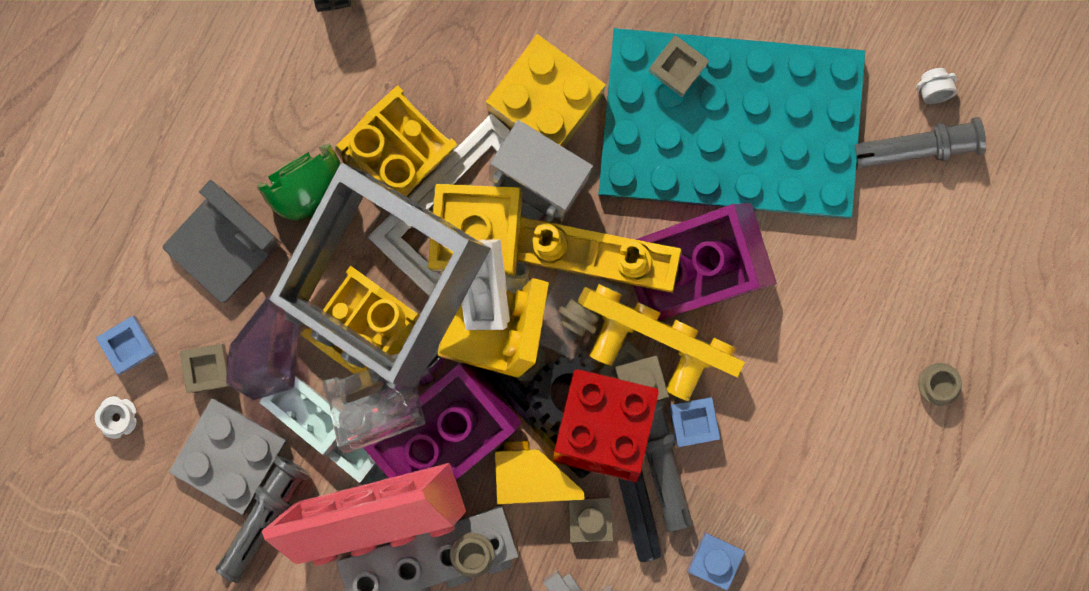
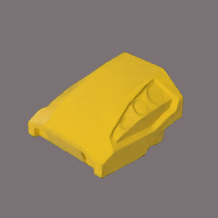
[335,85,458,197]
[300,266,420,388]

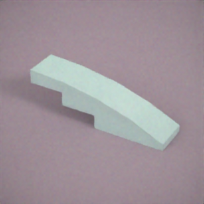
[259,369,388,485]

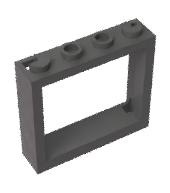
[269,162,491,389]

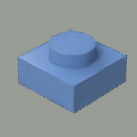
[96,316,158,375]
[669,397,720,447]
[687,532,745,591]

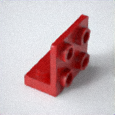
[553,369,659,483]

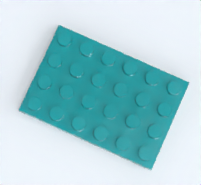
[598,28,865,219]

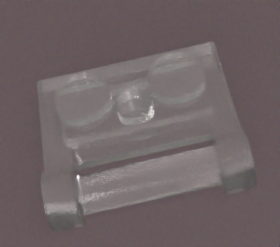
[539,270,633,371]
[323,353,425,454]

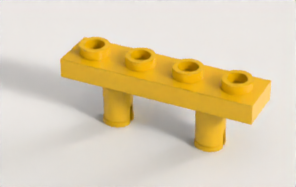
[517,217,682,293]
[577,284,745,402]

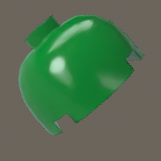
[257,143,341,221]

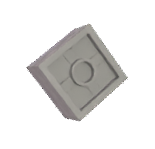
[489,120,593,225]

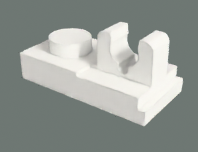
[462,239,510,330]

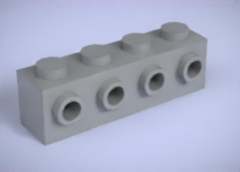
[337,505,519,591]

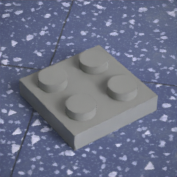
[169,398,288,515]

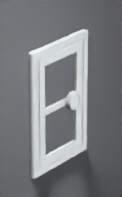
[368,114,544,297]

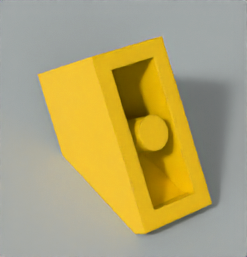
[495,441,584,504]

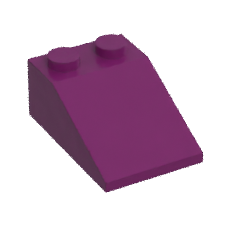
[633,203,777,321]
[361,362,522,480]

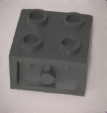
[163,179,282,303]

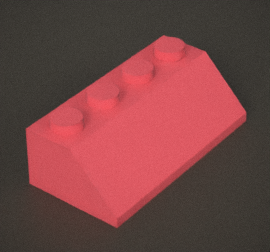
[262,463,466,566]

